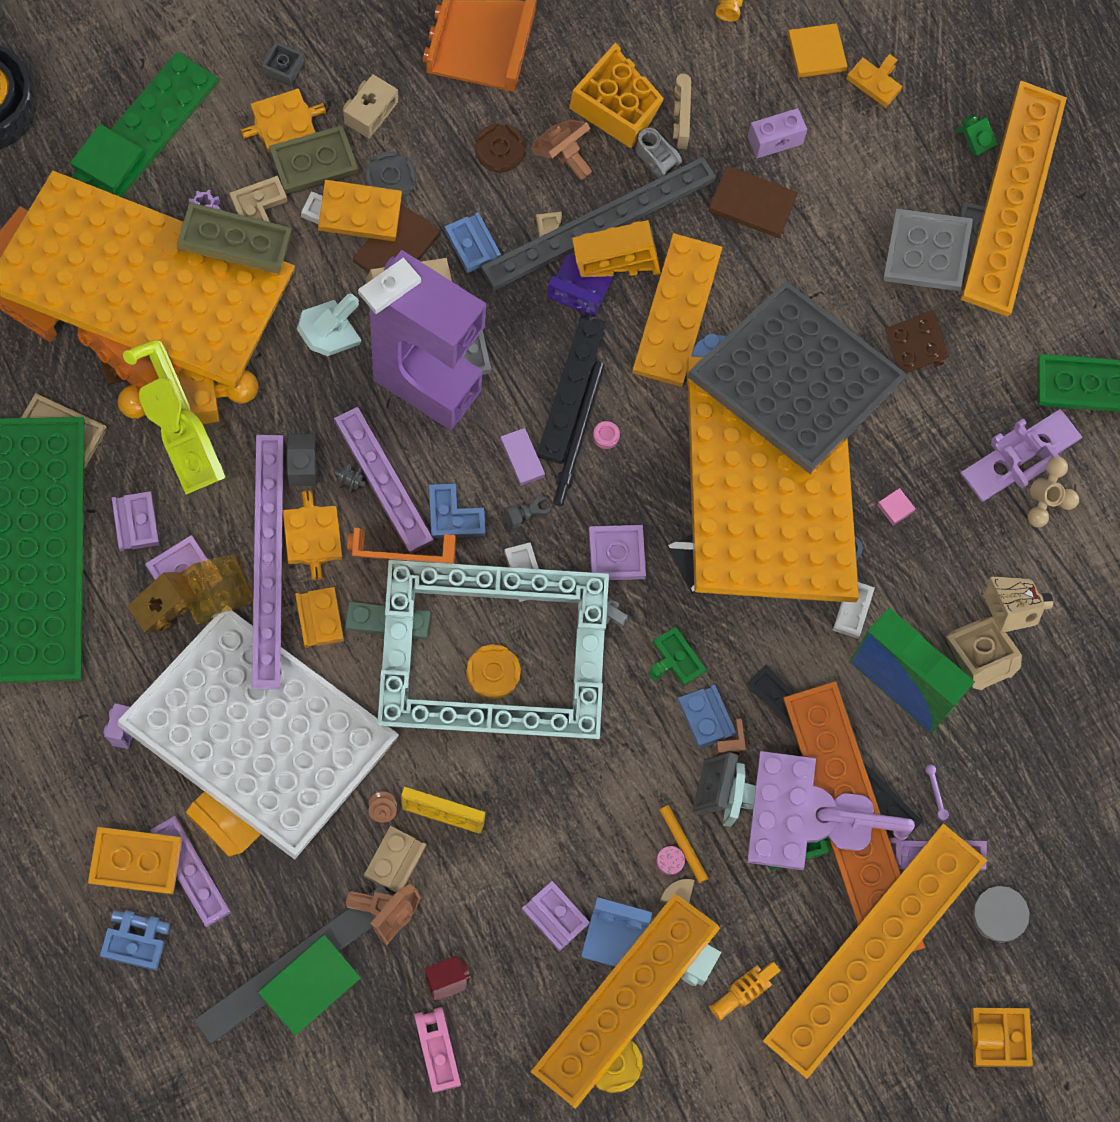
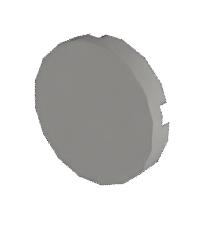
[972,886,1029,943]

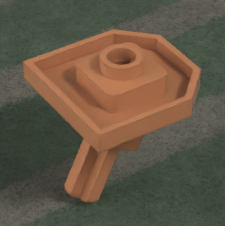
[531,120,592,180]
[346,884,421,946]

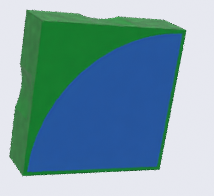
[849,608,975,734]

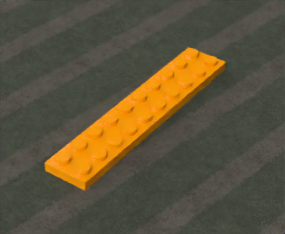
[960,81,1067,317]
[762,824,987,1079]

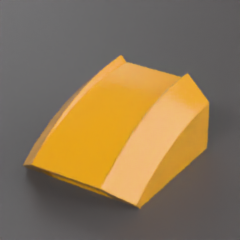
[186,791,261,857]

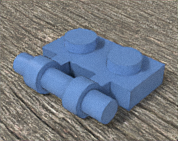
[100,910,170,971]

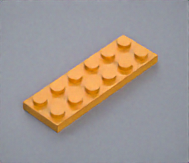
[632,233,723,387]

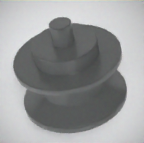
[335,464,366,493]

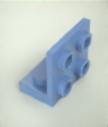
[581,897,652,967]

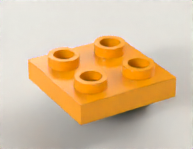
[971,1008,1033,1067]

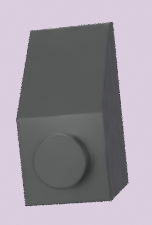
[287,434,316,486]

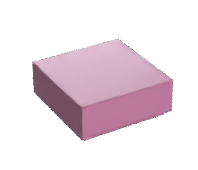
[877,488,915,526]

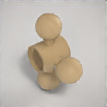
[1028,457,1079,528]

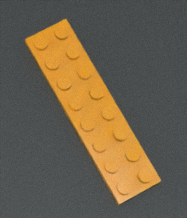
[531,893,720,1109]

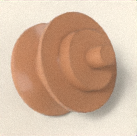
[369,791,397,823]

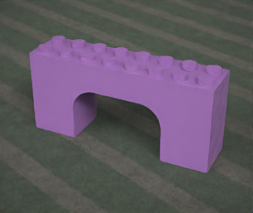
[369,250,486,431]

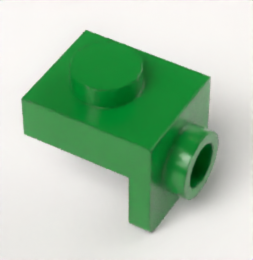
[955,115,998,156]

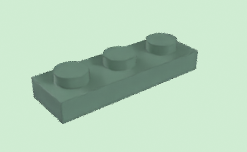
[345,602,430,640]

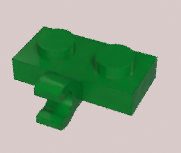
[648,627,707,687]

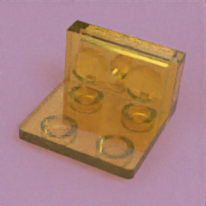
[180,554,254,626]

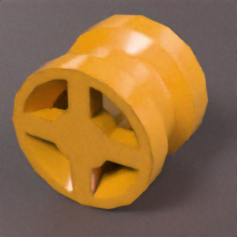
[715,0,743,22]

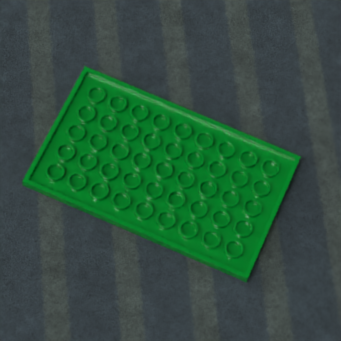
[0,417,85,683]

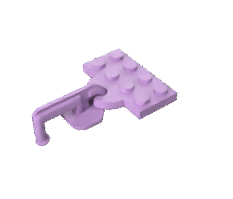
[747,751,915,870]

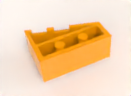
[572,220,661,277]

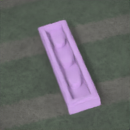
[150,816,231,927]

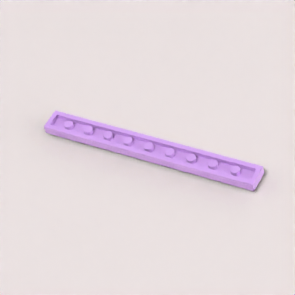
[252,435,283,689]

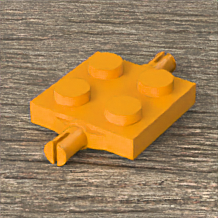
[240,89,326,153]
[282,491,342,581]

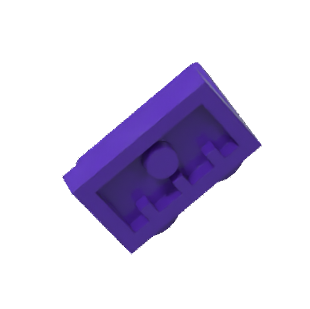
[547,253,614,317]

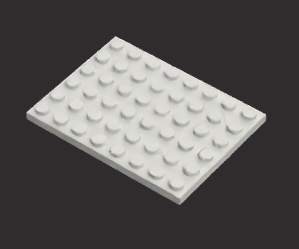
[117,606,399,860]

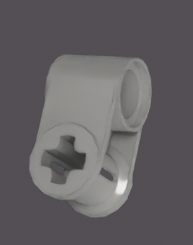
[635,128,682,178]

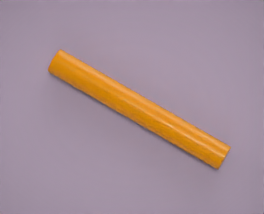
[659,805,709,884]

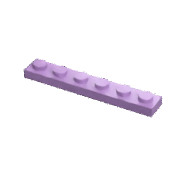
[334,407,433,554]

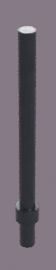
[553,361,605,507]

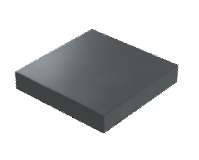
[693,752,738,815]

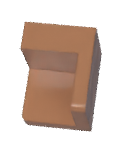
[714,718,746,757]

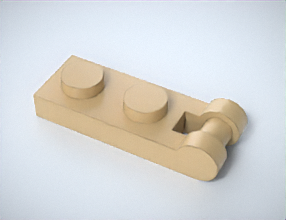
[673,74,691,149]

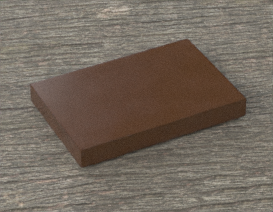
[708,166,798,239]
[353,204,441,273]

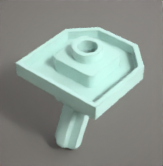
[297,294,362,356]
[723,763,756,827]

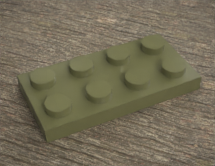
[177,202,292,274]

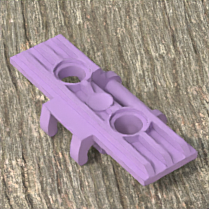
[960,409,1082,502]

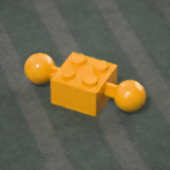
[118,369,259,424]

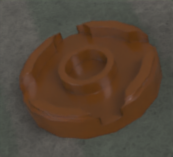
[475,123,525,173]

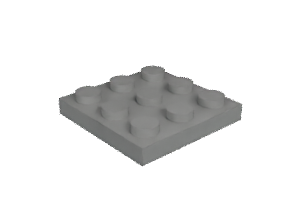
[884,209,973,292]

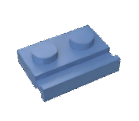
[444,212,501,273]
[678,685,736,749]

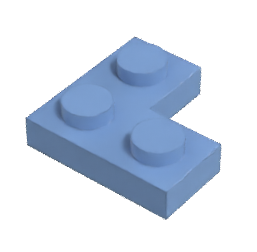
[429,484,485,539]

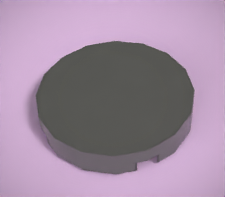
[365,152,416,199]

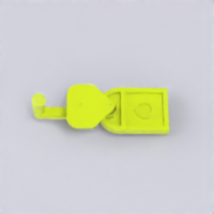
[123,340,226,495]

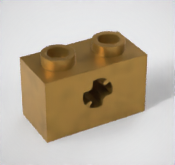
[127,572,196,633]

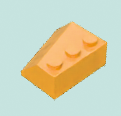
[569,42,664,148]

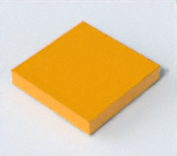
[787,23,848,78]

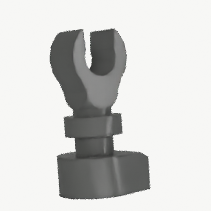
[504,496,552,532]

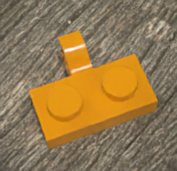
[846,54,902,108]

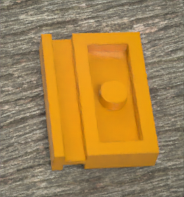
[295,587,344,648]

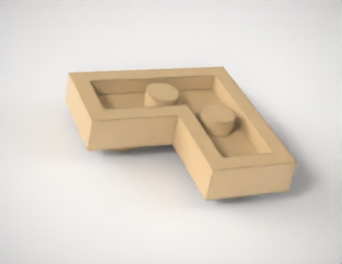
[229,176,287,222]

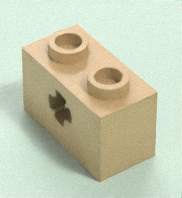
[343,74,398,139]

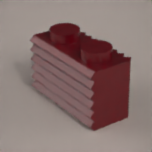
[425,956,470,1002]

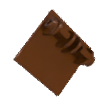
[885,310,949,373]

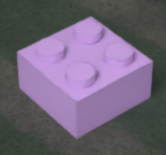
[104,703,132,749]

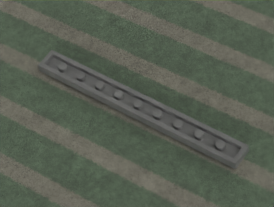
[481,157,716,291]

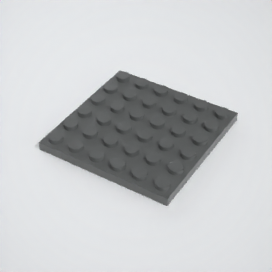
[687,281,907,474]

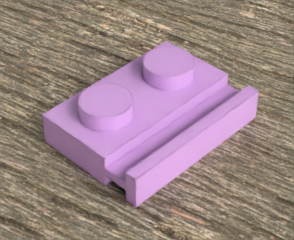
[112,491,159,551]
[521,881,590,952]

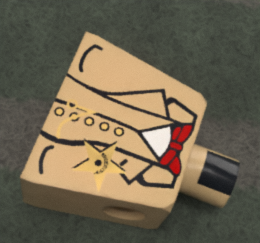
[983,577,1053,633]

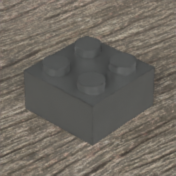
[261,41,305,86]

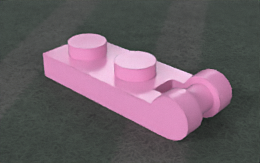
[414,1007,461,1093]

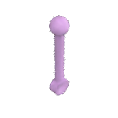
[925,764,949,821]

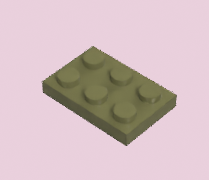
[269,125,359,194]

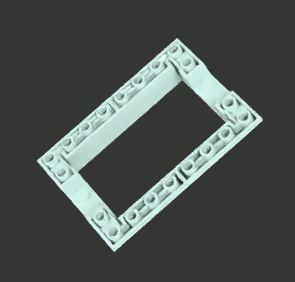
[378,560,609,739]

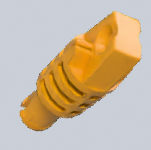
[709,962,780,1021]

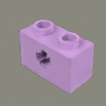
[747,108,808,158]

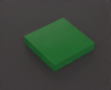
[70,124,144,192]

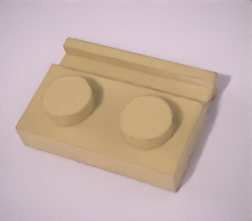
[364,826,426,893]

